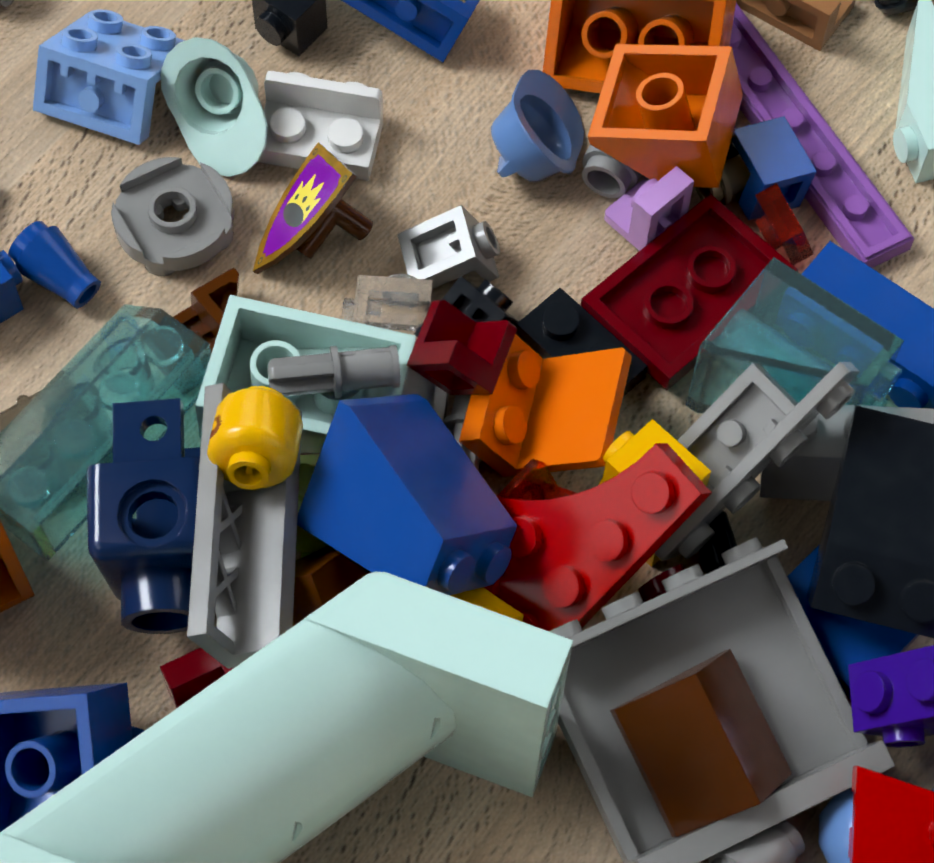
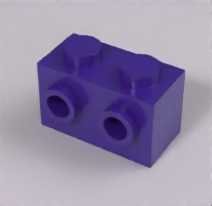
[848,645,934,748]

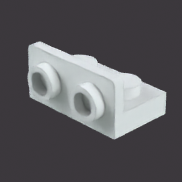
[258,71,383,181]

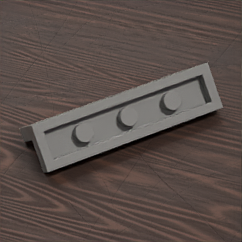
[187,383,302,669]

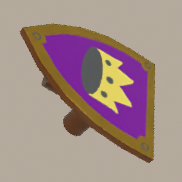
[253,142,373,274]

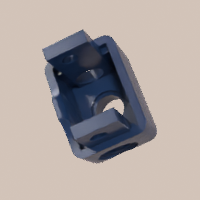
[87,398,221,634]

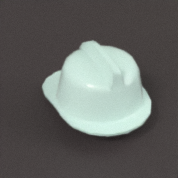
[161,37,268,177]

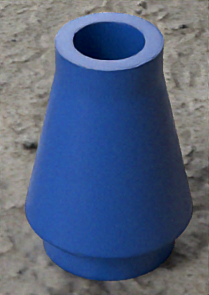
[8,221,101,309]

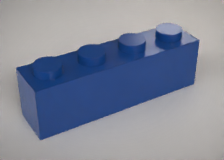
[778,241,934,409]

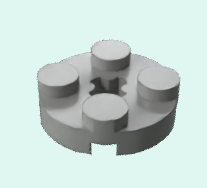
[111,157,234,276]

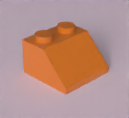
[587,44,743,188]

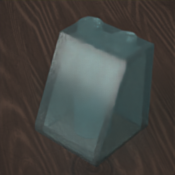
[685,257,904,414]

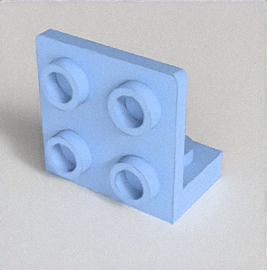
[33,9,186,145]

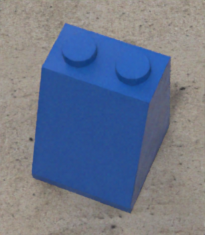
[297,394,517,595]

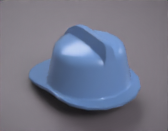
[491,70,584,182]

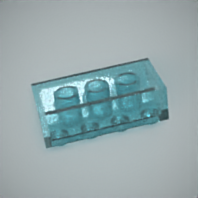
[0,304,212,561]

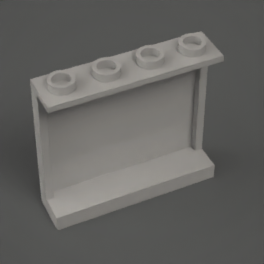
[549,537,895,863]

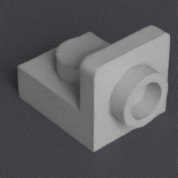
[397,205,500,294]

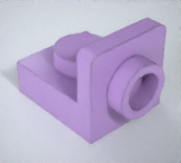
[604,166,694,251]

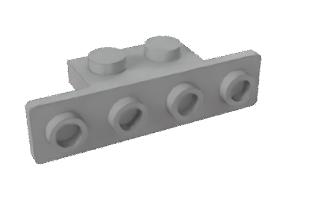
[654,362,860,561]

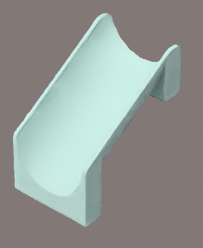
[0,571,573,863]

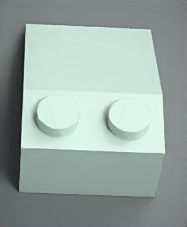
[195,295,416,453]

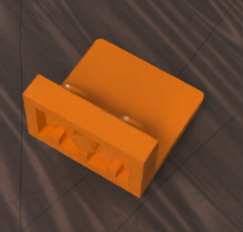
[459,334,632,477]

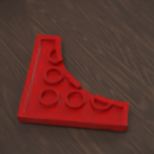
[483,443,712,631]

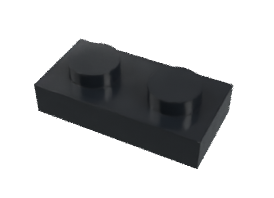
[516,288,648,397]

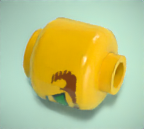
[207,386,303,490]

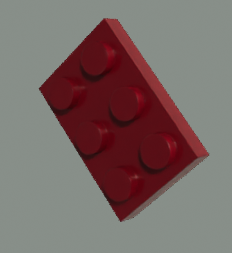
[581,194,798,390]

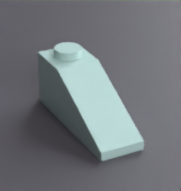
[893,0,934,183]

